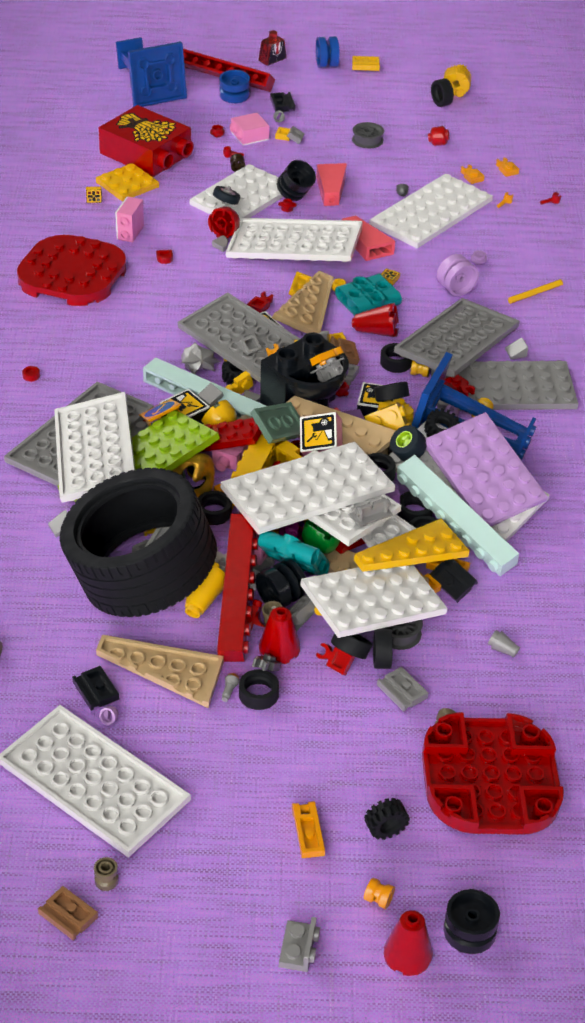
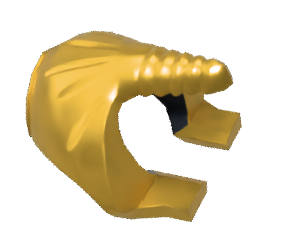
[172,453,215,498]

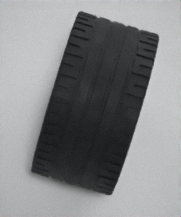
[60,468,217,617]

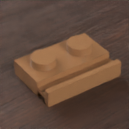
[329,336,360,365]
[38,886,98,941]

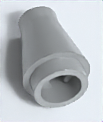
[488,630,520,658]

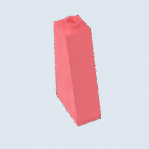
[316,163,347,206]
[342,216,395,261]

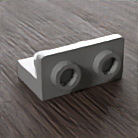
[289,595,315,632]
[279,917,320,972]

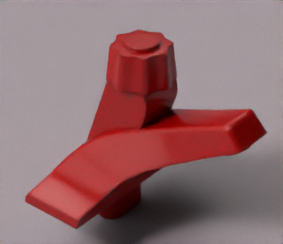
[248,599,266,631]

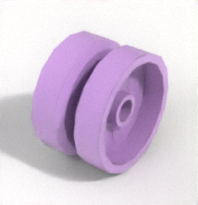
[437,254,479,296]

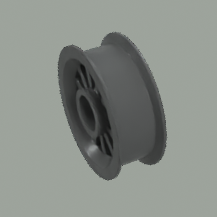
[352,122,384,148]
[381,620,423,650]

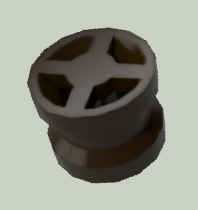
[230,154,245,172]

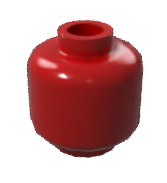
[428,126,450,146]

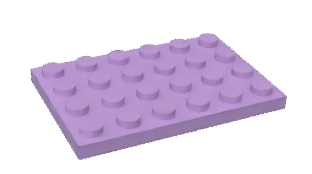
[425,412,548,526]

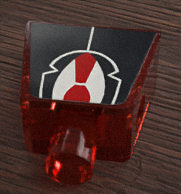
[259,30,286,66]

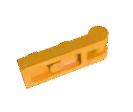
[292,801,325,858]

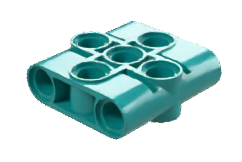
[335,274,402,316]
[258,531,330,576]

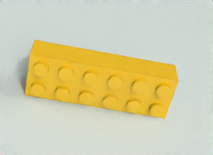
[231,434,284,507]

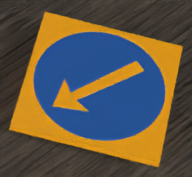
[139,399,181,426]

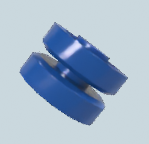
[315,36,339,68]
[219,70,250,104]

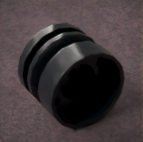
[277,160,316,201]
[255,558,307,607]

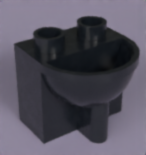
[260,332,349,407]

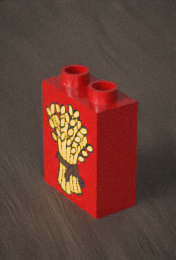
[98,105,194,177]

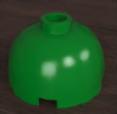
[302,519,341,555]

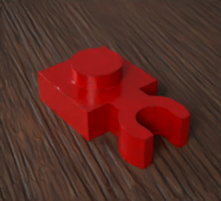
[247,291,273,313]
[444,374,475,396]
[316,643,355,675]

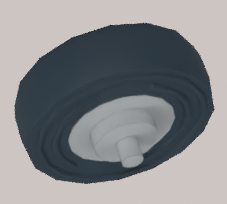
[213,186,240,205]

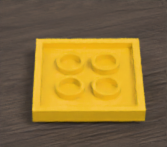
[96,163,159,202]

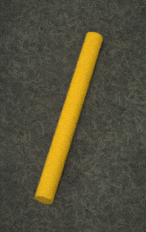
[508,279,563,304]

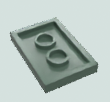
[250,402,300,444]

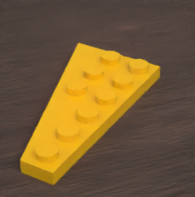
[354,518,470,572]

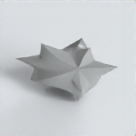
[181,342,221,374]

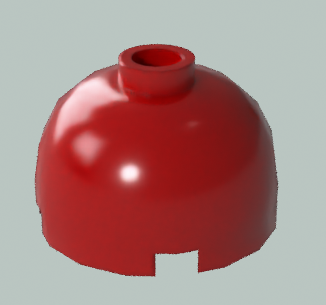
[208,206,240,238]

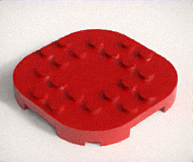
[17,235,126,306]
[422,712,564,834]

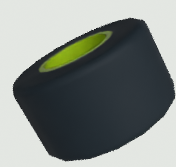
[390,425,427,462]

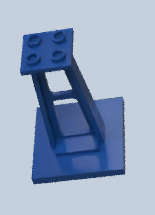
[116,37,187,107]
[412,352,536,460]

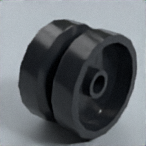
[443,889,500,954]

